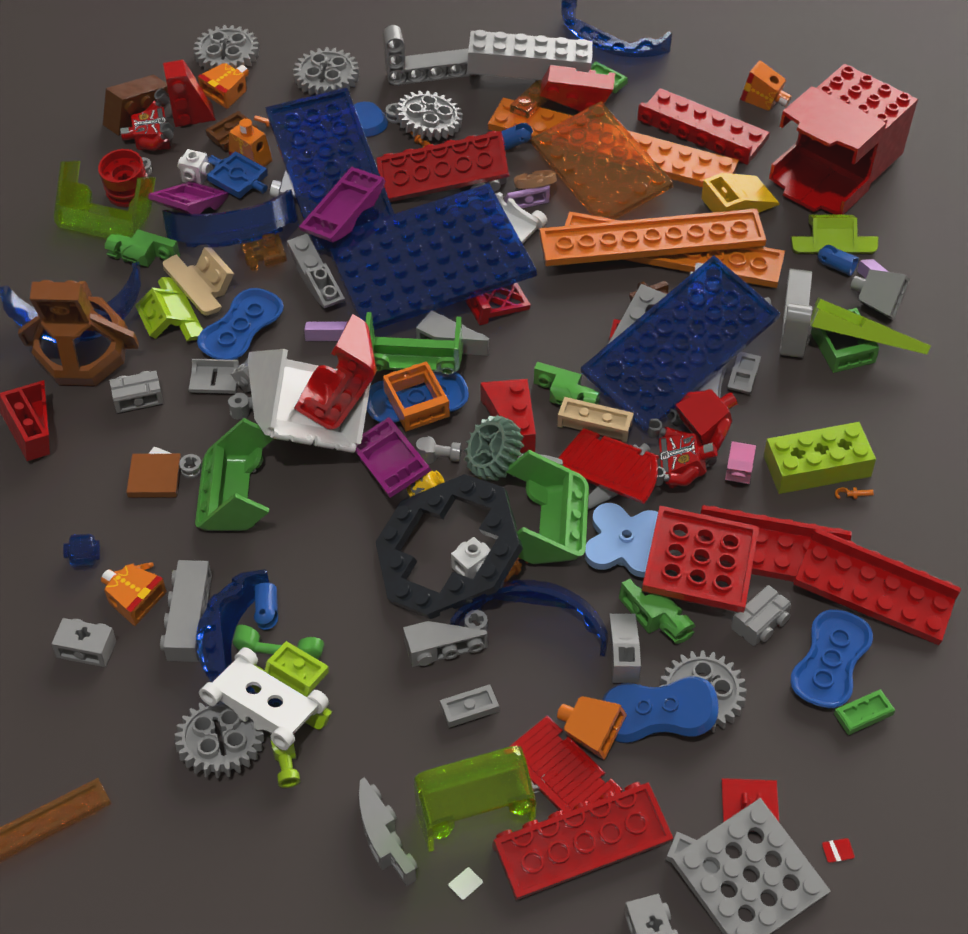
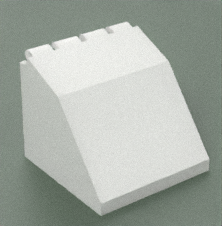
[248,349,371,453]

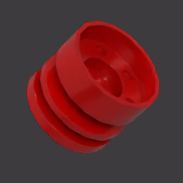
[98,149,151,207]

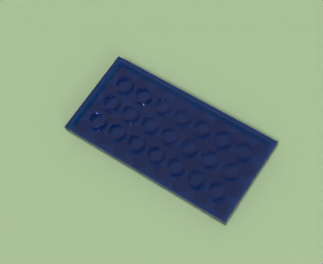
[265,88,400,254]
[581,255,781,433]

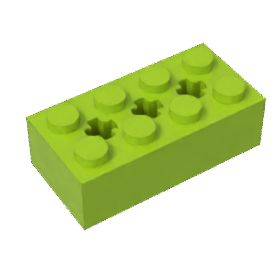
[764,422,876,494]

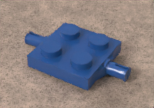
[207,151,268,199]

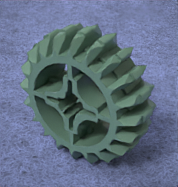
[464,415,524,481]

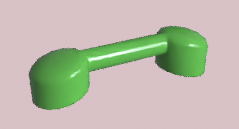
[233,625,324,659]

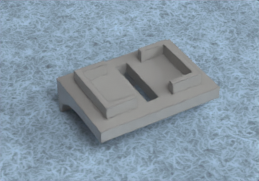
[189,359,239,394]

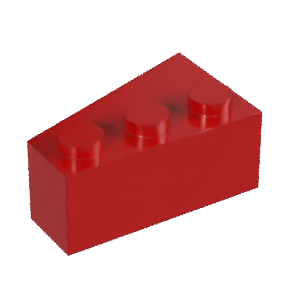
[163,60,216,127]
[540,65,615,118]
[480,379,536,453]
[0,380,50,461]

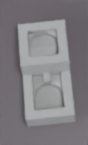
[727,351,761,394]

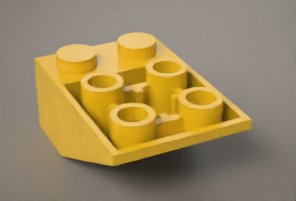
[701,173,779,213]

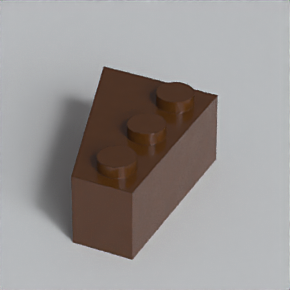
[103,74,169,136]

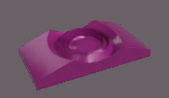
[299,167,386,242]
[148,181,229,216]
[355,417,432,498]

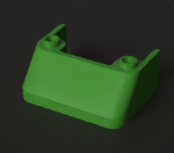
[366,312,463,375]
[195,418,274,531]
[506,450,589,564]

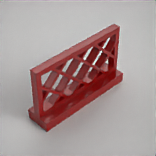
[444,246,531,325]

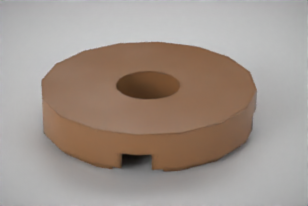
[514,170,557,189]

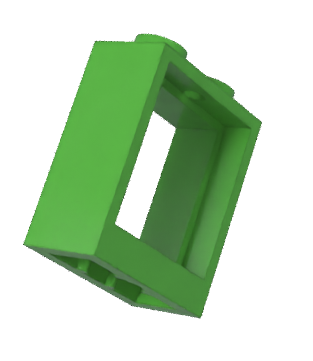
[811,308,879,373]

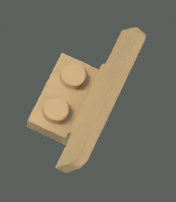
[163,247,234,315]

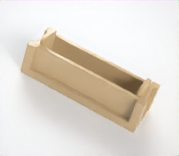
[557,397,634,443]

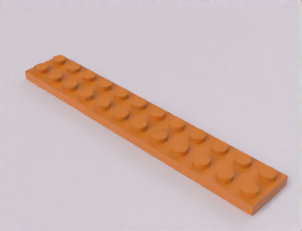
[488,97,739,188]

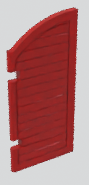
[558,428,659,504]
[503,715,623,813]

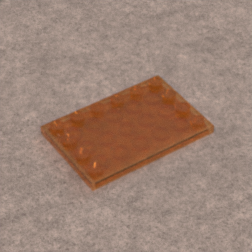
[531,102,673,219]

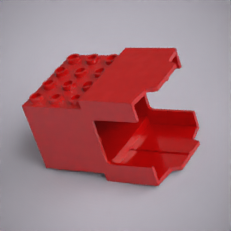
[769,64,918,215]

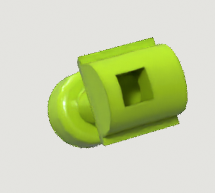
[271,740,300,788]

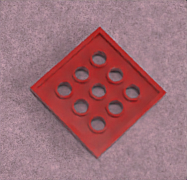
[641,506,759,613]

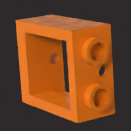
[383,361,450,432]

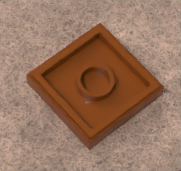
[127,453,181,497]

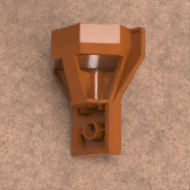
[18,280,139,386]

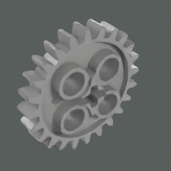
[193,25,259,70]
[293,47,359,98]
[395,91,463,140]
[659,650,747,732]
[175,701,264,778]

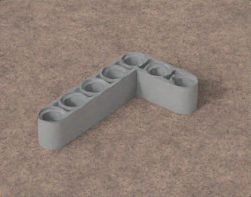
[383,25,478,85]
[780,268,812,358]

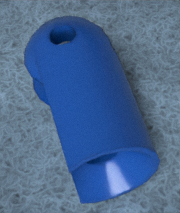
[501,123,533,151]
[817,245,859,276]
[254,583,278,630]

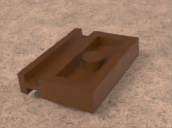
[206,111,257,151]

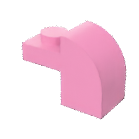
[725,441,756,484]

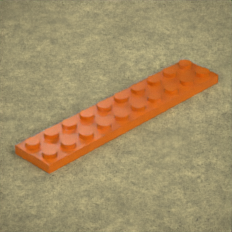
[539,209,766,266]
[565,211,785,288]

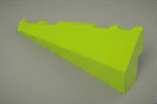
[810,298,931,354]

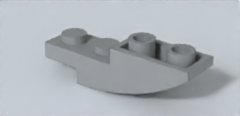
[287,234,345,308]
[359,777,418,886]

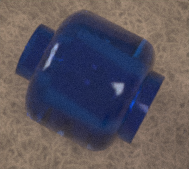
[63,534,100,567]

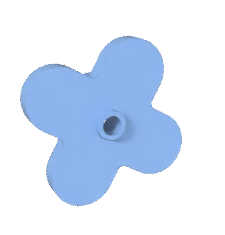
[584,503,658,577]

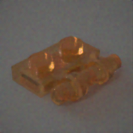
[240,225,287,271]

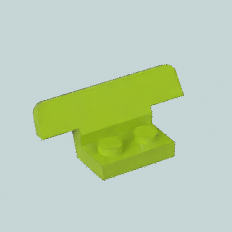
[791,215,878,254]
[135,277,203,341]
[248,641,332,729]

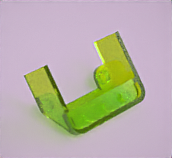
[54,160,156,238]
[414,746,536,852]

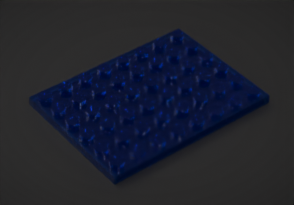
[325,183,537,330]

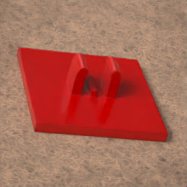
[721,778,779,832]

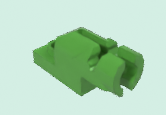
[105,229,180,267]
[534,362,600,405]
[619,579,695,644]

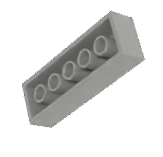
[467,30,592,80]

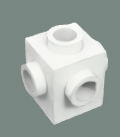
[178,149,211,184]
[451,537,490,579]

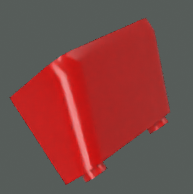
[294,314,377,429]

